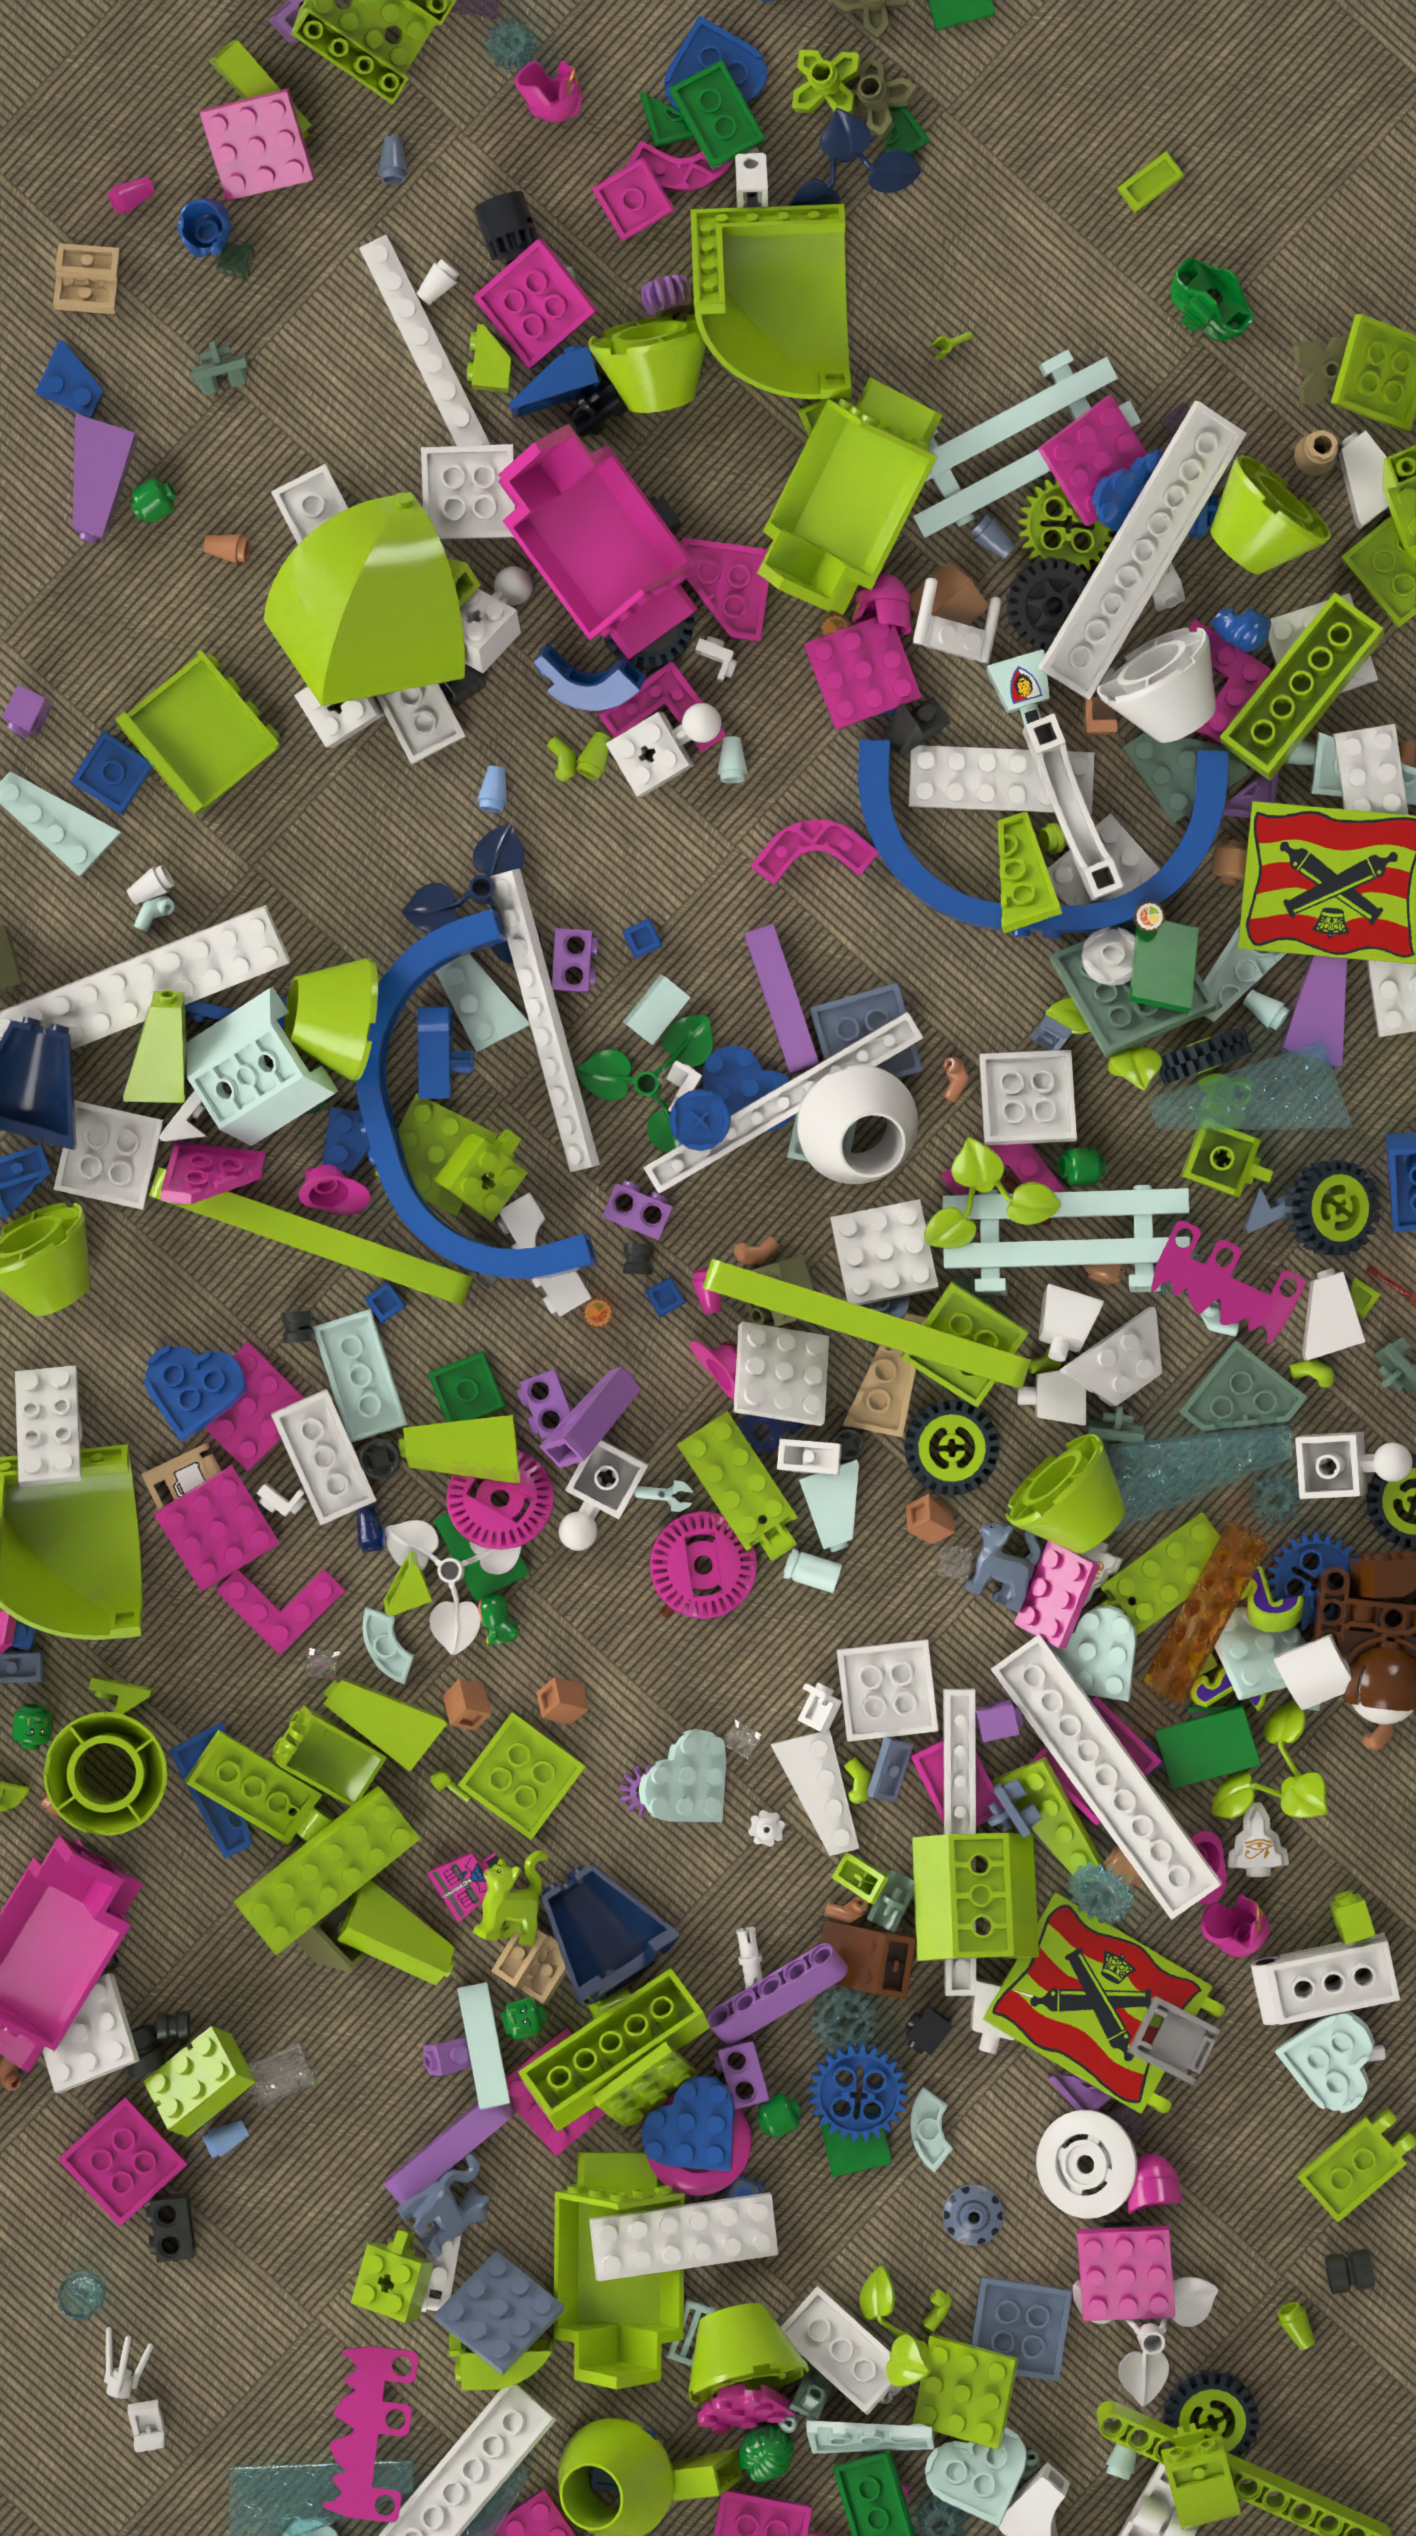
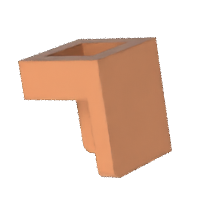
[1084,697,1118,736]
[906,1494,955,1544]
[536,1677,589,1724]
[443,1679,491,1731]

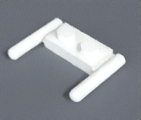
[913,577,1002,664]

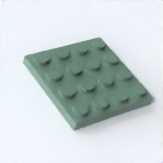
[1050,913,1216,1058]

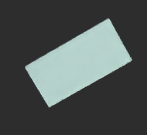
[313,1309,408,1443]

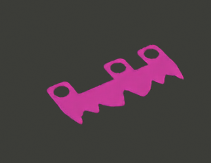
[1151,1221,1305,1346]
[322,2346,418,2523]

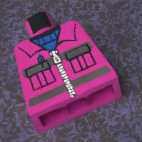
[427,1851,500,1922]

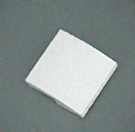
[1274,1634,1351,1710]

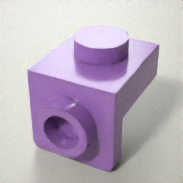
[423,2036,472,2076]

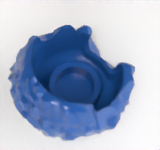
[177,198,231,257]
[1211,608,1271,652]

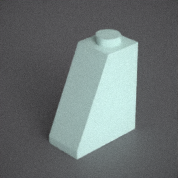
[799,1459,859,1552]

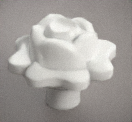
[748,1810,785,1847]

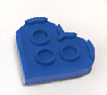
[664,15,767,112]
[1092,449,1165,532]
[702,1046,795,1133]
[144,1346,248,1443]
[641,2075,735,2171]

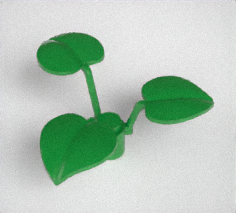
[576,1015,713,1153]

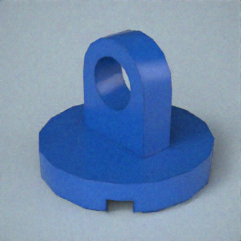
[669,1089,731,1151]

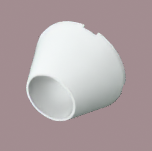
[1097,627,1216,743]
[797,1065,918,1184]

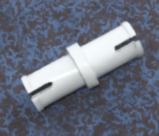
[736,1927,763,1989]

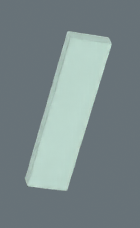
[457,1982,511,2110]

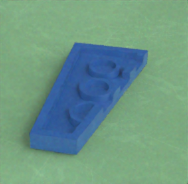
[168,1721,252,1859]

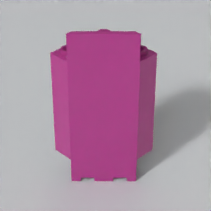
[498,424,698,660]
[0,1835,143,2073]

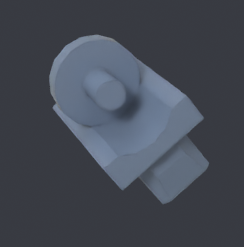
[987,1778,1042,1838]

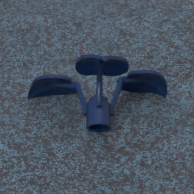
[789,108,922,206]
[402,824,542,965]

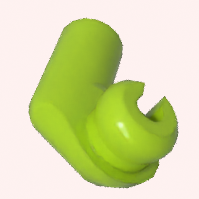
[546,735,576,782]
[1029,1344,1062,1374]
[1289,1359,1334,1388]
[844,1757,872,1804]

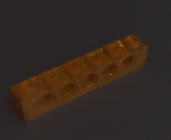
[1143,1521,1270,1704]

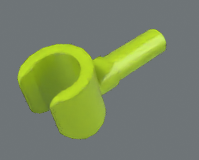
[929,331,973,360]
[430,1770,471,1803]

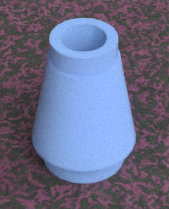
[477,766,507,813]
[201,2120,249,2158]

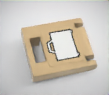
[141,1442,221,1510]

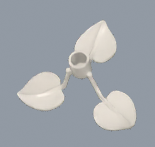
[385,1520,522,1655]
[1072,2277,1218,2407]

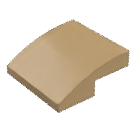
[53,243,120,314]
[491,1927,567,2005]

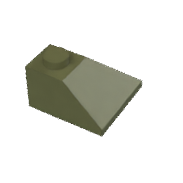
[295,1896,368,1973]

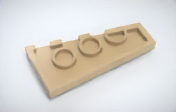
[842,1313,926,1437]

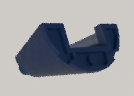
[0,1016,77,1150]
[541,1864,680,2006]

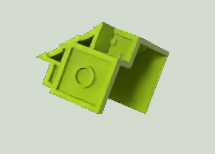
[757,377,943,615]
[553,2151,685,2389]

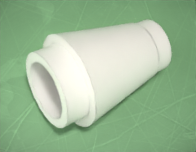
[416,258,460,305]
[127,865,174,905]

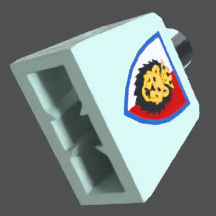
[986,649,1050,726]

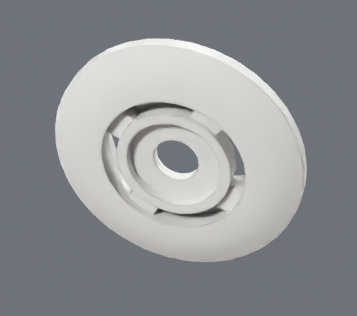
[1036,2110,1137,2219]

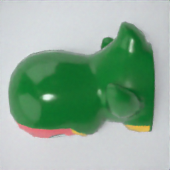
[478,1594,520,1645]

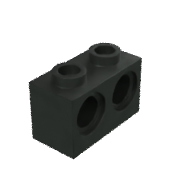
[145,2192,196,2263]

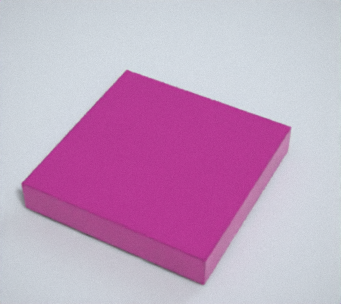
[591,156,676,242]

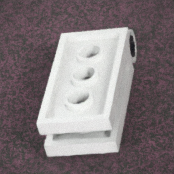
[1250,1933,1400,2025]

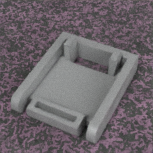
[1127,1996,1220,2086]

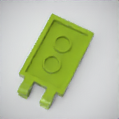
[1297,2107,1416,2223]

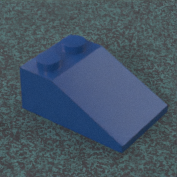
[509,344,600,419]
[1385,1132,1416,1233]

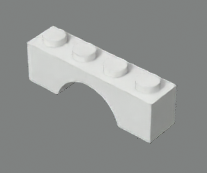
[496,1192,592,1317]

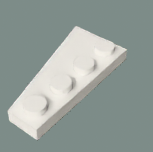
[771,1729,859,1856]

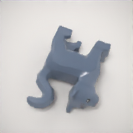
[963,1522,1043,1613]
[396,2154,490,2258]

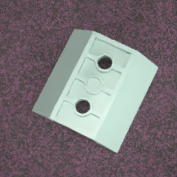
[186,986,338,1146]

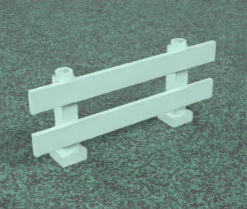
[913,350,1141,538]
[943,1185,1190,1297]

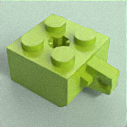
[1180,1119,1274,1198]
[434,1129,528,1222]
[350,2228,433,2323]

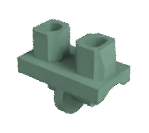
[191,341,247,395]
[1374,1338,1416,1395]
[1088,1405,1145,1457]
[867,1869,914,1932]
[788,2364,833,2421]

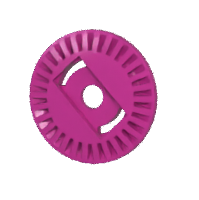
[446,1450,554,1550]
[650,1512,757,1619]
[646,2092,751,2196]

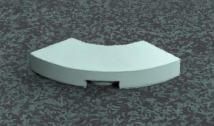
[363,1607,414,1684]
[910,2086,953,2173]

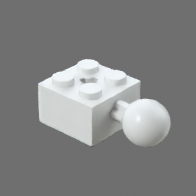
[460,566,533,673]
[294,687,384,748]
[606,703,721,797]
[1295,1432,1412,1499]
[558,1439,649,1551]

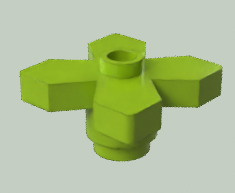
[792,49,861,114]

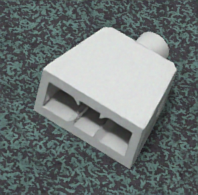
[735,147,768,208]
[1039,1284,1104,1362]
[1017,1370,1086,1425]
[970,1977,1033,2054]

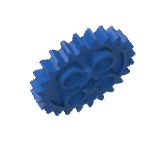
[1267,1532,1360,1630]
[809,2042,908,2142]

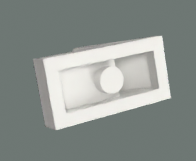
[158,1090,209,1142]
[777,1439,842,1475]

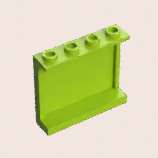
[115,650,280,817]

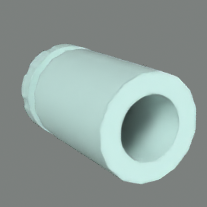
[783,1549,842,1594]

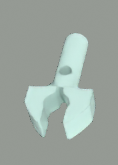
[634,1480,693,1512]

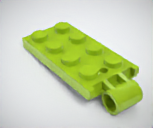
[677,1411,798,1562]
[1091,1512,1238,1635]
[184,1729,334,1845]

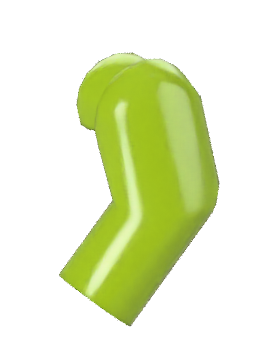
[922,2289,952,2332]

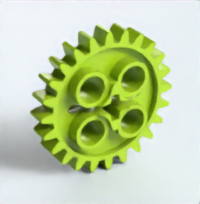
[1017,479,1114,571]

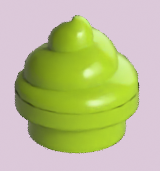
[1039,823,1068,854]

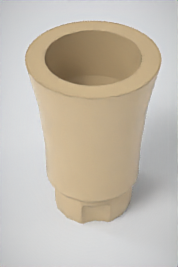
[1294,430,1338,476]

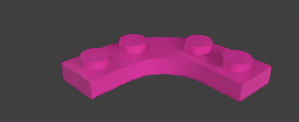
[626,140,735,192]
[750,819,878,886]

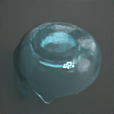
[57,2270,105,2320]

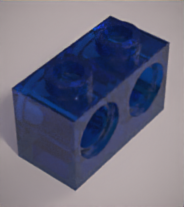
[736,1415,806,1454]

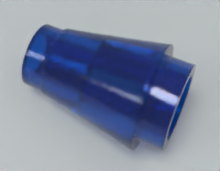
[356,1506,387,1553]

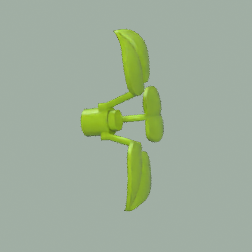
[1045,998,1162,1091]
[924,1137,1061,1249]
[1212,1699,1328,1819]
[844,2266,931,2403]

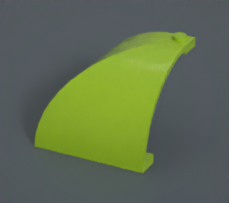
[690,204,851,400]
[264,492,465,706]
[0,1444,143,1640]

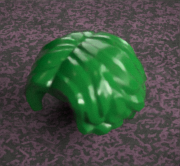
[738,2423,794,2482]

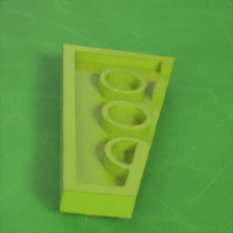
[998,811,1062,933]
[991,1757,1103,1877]

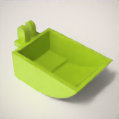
[271,1705,387,1807]
[449,2333,555,2391]
[1160,2423,1241,2530]

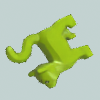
[473,1850,548,1946]

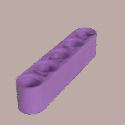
[744,923,819,1075]
[707,1943,848,2045]
[383,2102,517,2205]

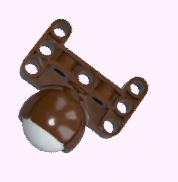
[1312,1566,1416,1725]

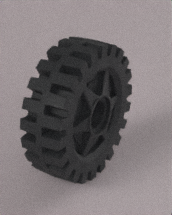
[1006,557,1090,650]

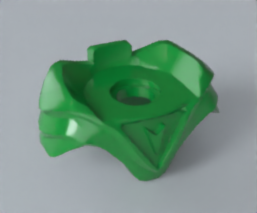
[1170,258,1254,341]

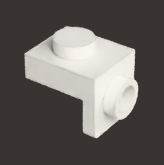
[1152,562,1185,611]
[695,636,737,683]
[667,1061,702,1112]
[257,1483,306,1516]
[798,1683,842,1734]
[128,2399,165,2452]

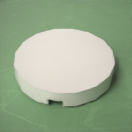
[1081,927,1135,986]

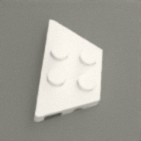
[1060,1307,1162,1406]

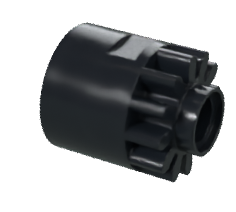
[474,191,538,264]

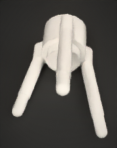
[104,2327,153,2399]

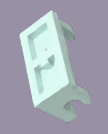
[622,974,691,1045]

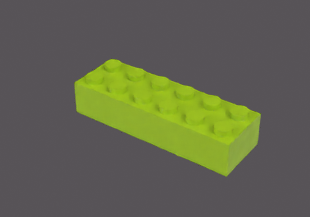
[1220,592,1385,781]
[233,1786,421,1955]
[518,1968,710,2132]

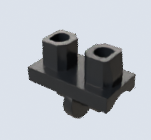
[569,380,628,438]

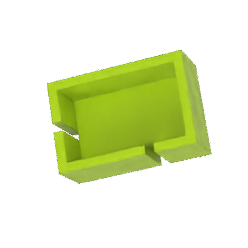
[143,2026,256,2137]

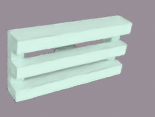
[666,2298,716,2366]

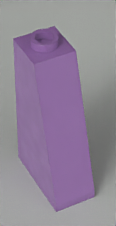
[73,414,138,544]
[1279,955,1347,1068]
[540,1367,641,1468]

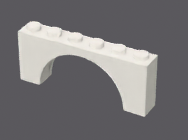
[1022,713,1123,902]
[999,2462,1070,2536]

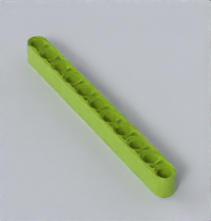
[149,1167,473,1306]
[702,1259,1031,1389]
[1096,2401,1393,2536]

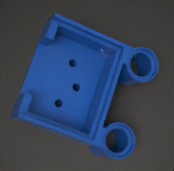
[417,1006,474,1099]

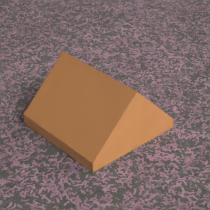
[910,561,989,626]

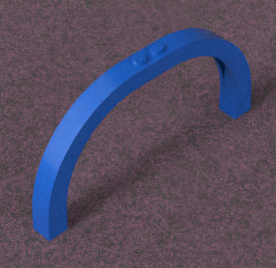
[858,739,1229,938]
[355,909,598,1280]

